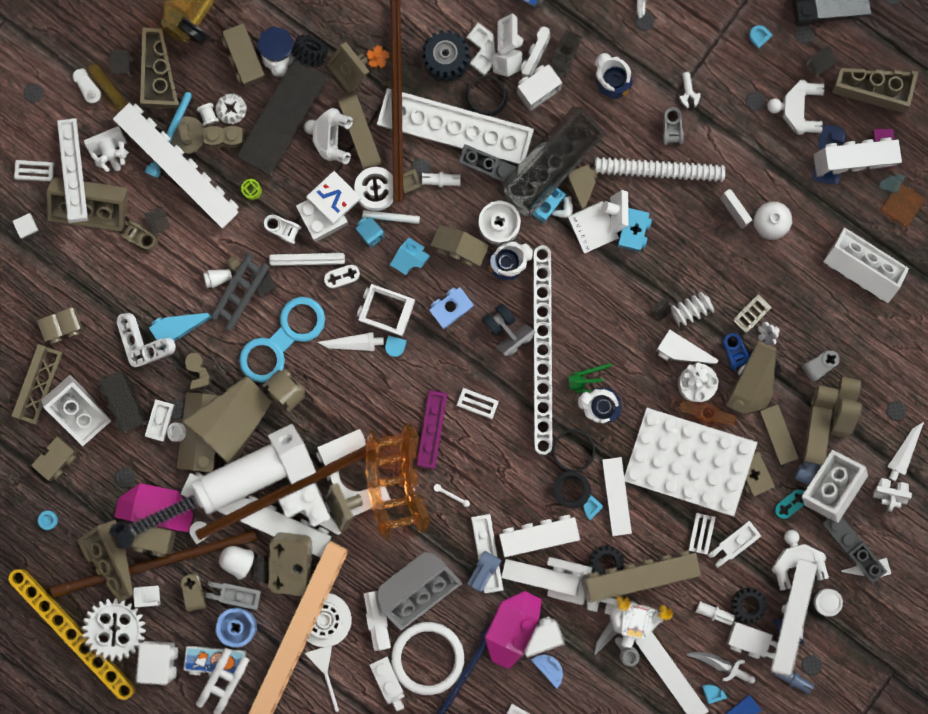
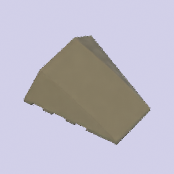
[182,376,272,465]

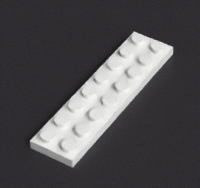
[377,88,534,166]

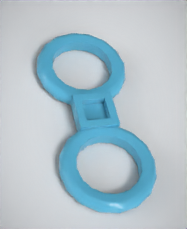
[239,297,325,383]

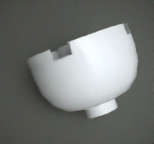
[754,202,792,240]

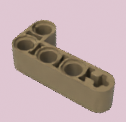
[337,93,382,170]
[803,385,838,466]

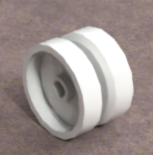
[478,201,521,246]

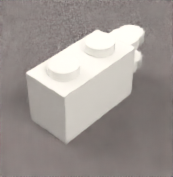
[727,622,778,659]

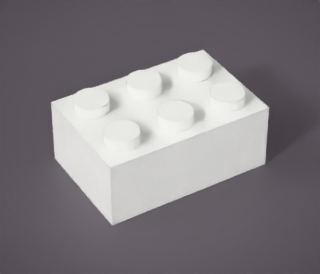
[802,450,868,523]

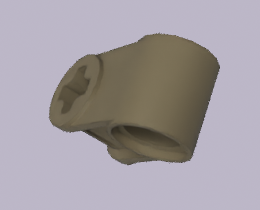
[120,220,158,252]
[181,574,207,612]

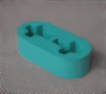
[774,490,805,519]

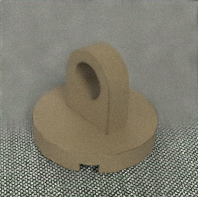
[170,116,205,154]

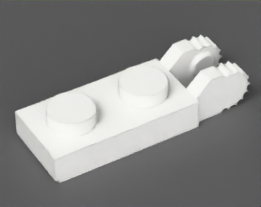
[520,26,551,78]
[708,521,761,568]

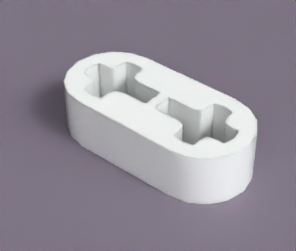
[324,265,360,289]

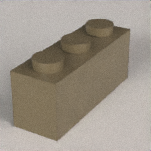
[221,23,266,87]

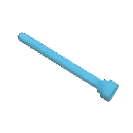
[144,92,192,178]

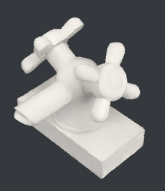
[84,126,129,172]

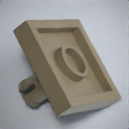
[326,42,370,94]
[325,483,363,532]

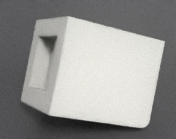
[493,49,522,77]
[133,586,160,607]

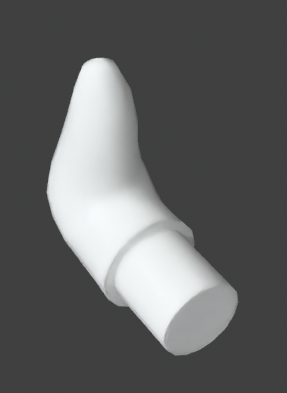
[552,197,573,218]

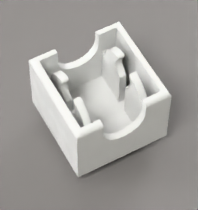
[136,641,178,684]

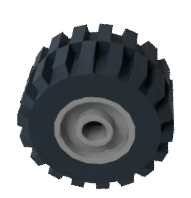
[422,30,470,82]

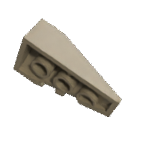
[77,520,133,602]

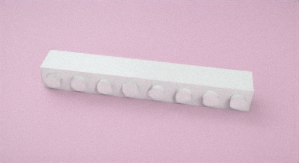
[113,103,239,229]
[181,471,332,557]

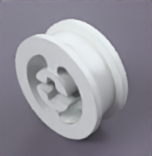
[354,167,393,211]

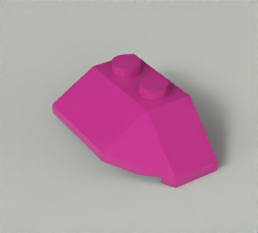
[114,483,194,532]
[485,591,542,669]

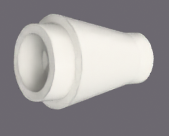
[203,268,232,289]

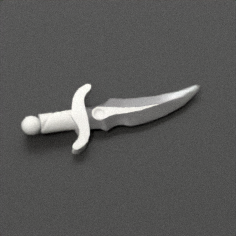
[686,652,755,684]

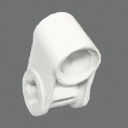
[264,215,302,244]

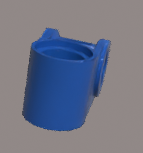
[722,333,749,371]

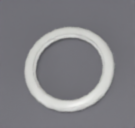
[391,622,464,695]

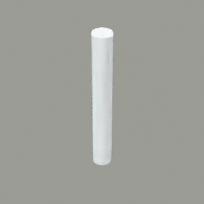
[362,210,420,224]

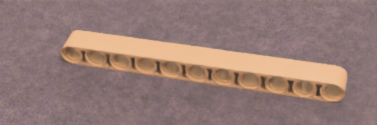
[249,541,348,714]

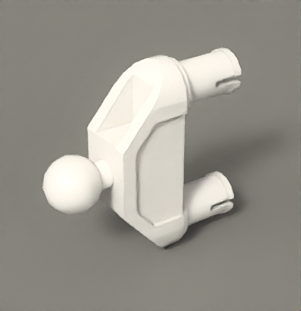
[767,80,824,135]
[304,108,353,164]
[772,530,829,591]

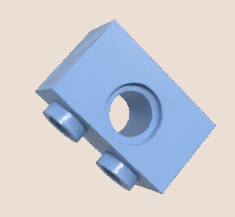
[429,287,474,330]

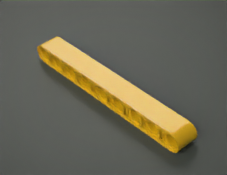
[9,569,135,700]

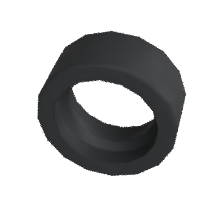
[553,471,591,509]

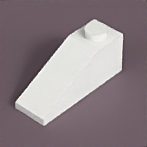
[656,330,719,365]

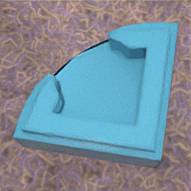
[584,495,603,520]
[702,684,727,704]

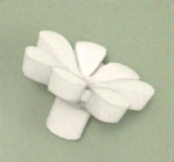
[758,322,780,346]
[684,363,709,388]

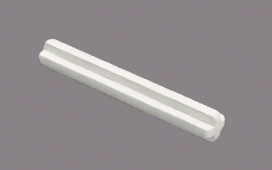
[269,253,345,266]

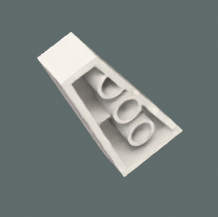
[814,137,902,177]

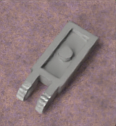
[205,581,261,610]

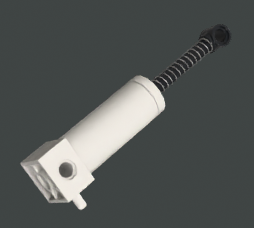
[109,424,316,550]

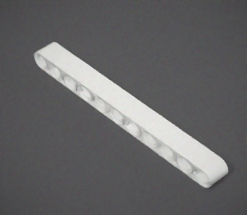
[533,245,552,455]

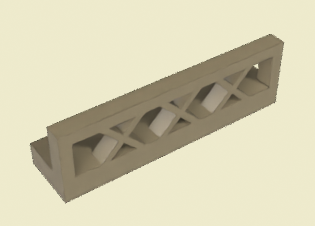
[12,344,63,425]

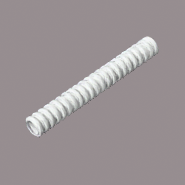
[594,157,725,182]

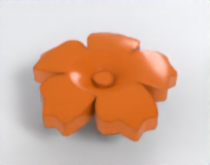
[366,45,390,68]

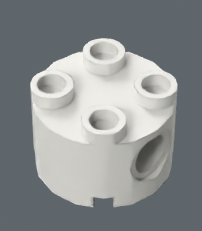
[678,364,718,403]

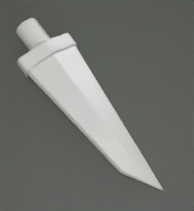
[318,332,384,351]
[888,422,924,481]

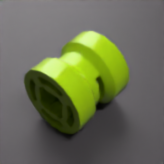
[241,179,262,200]

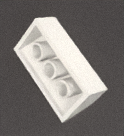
[824,227,909,303]

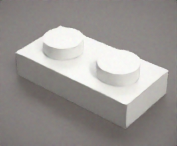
[145,399,175,442]

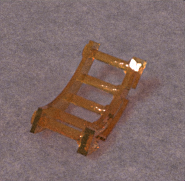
[365,423,431,540]

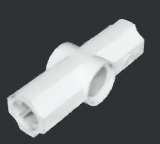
[364,590,391,651]

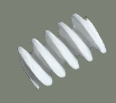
[671,292,714,328]

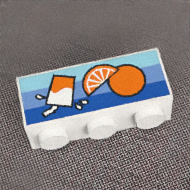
[184,646,246,676]

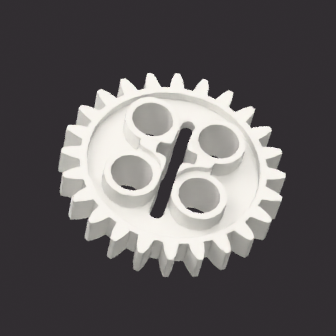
[82,598,146,662]

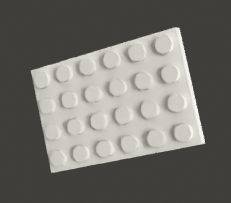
[624,408,758,516]

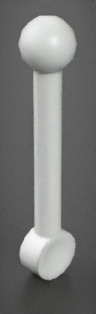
[434,484,470,507]

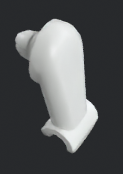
[72,69,101,103]

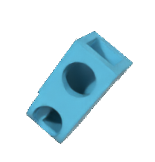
[531,185,566,224]

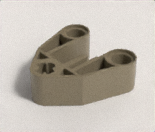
[829,376,862,438]

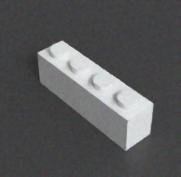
[499,514,580,557]

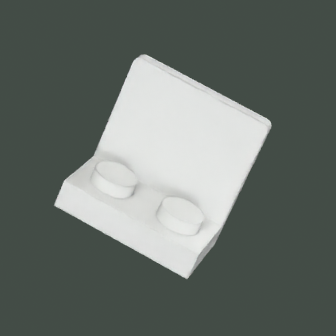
[547,557,592,605]

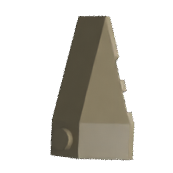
[726,341,777,414]

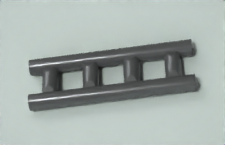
[211,252,269,331]

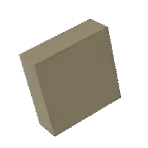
[403,169,422,194]

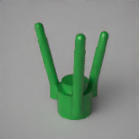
[569,363,612,393]

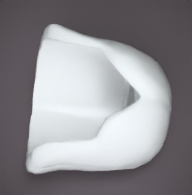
[219,546,254,580]

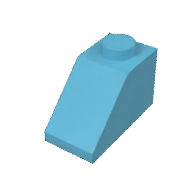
[356,217,385,249]

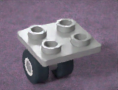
[482,303,535,356]

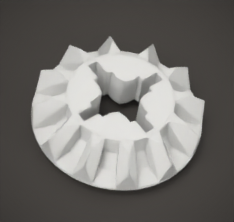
[216,93,246,124]

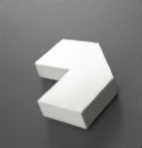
[466,23,495,76]

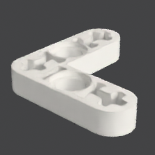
[117,313,175,367]

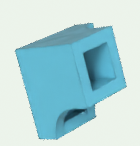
[390,238,430,275]

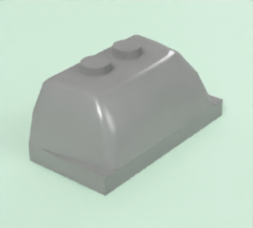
[378,552,462,631]

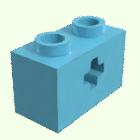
[617,208,652,252]

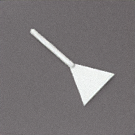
[305,646,339,712]

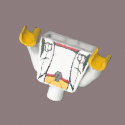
[610,597,673,648]

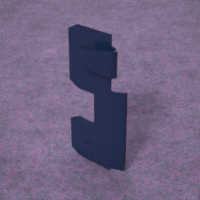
[812,125,846,185]

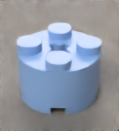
[216,607,257,647]

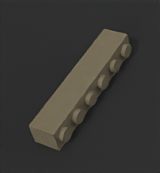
[582,550,701,602]

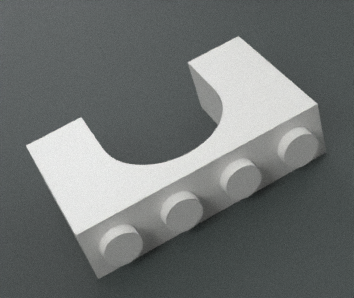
[316,429,391,516]

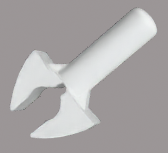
[679,72,700,109]

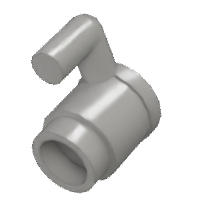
[614,637,639,666]

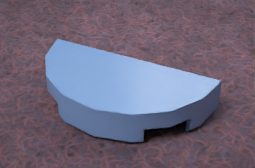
[531,654,563,689]

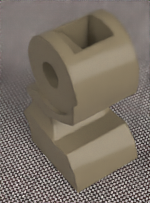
[185,353,212,391]

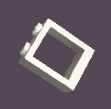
[357,284,415,337]

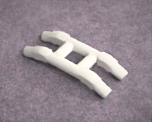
[196,648,250,714]

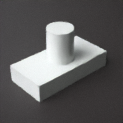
[498,13,523,55]
[601,190,628,233]

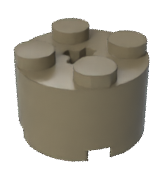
[262,369,305,413]

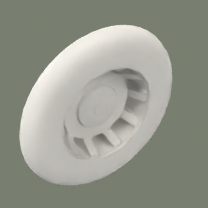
[307,593,351,647]

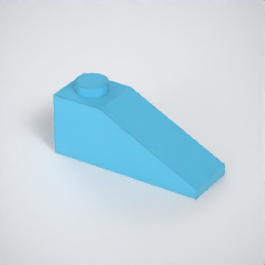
[149,313,212,349]

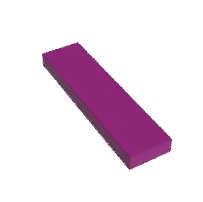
[416,390,448,469]

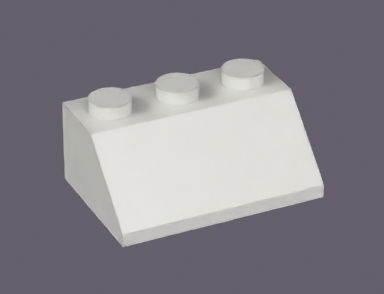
[524,616,564,657]

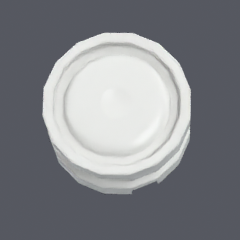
[813,589,843,616]

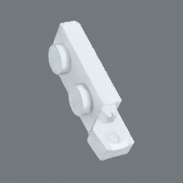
[370,657,404,711]

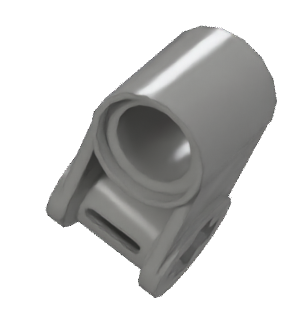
[663,107,684,145]
[801,351,839,383]

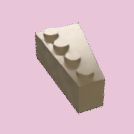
[140,28,179,109]
[831,68,919,113]

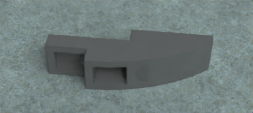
[458,144,530,191]
[821,517,888,584]

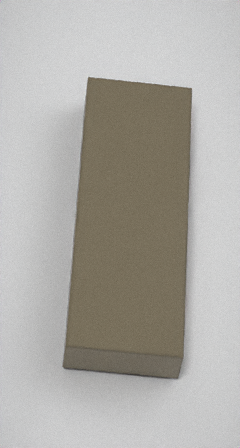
[759,405,799,465]

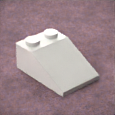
[42,375,111,446]

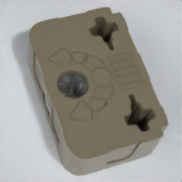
[268,532,312,596]

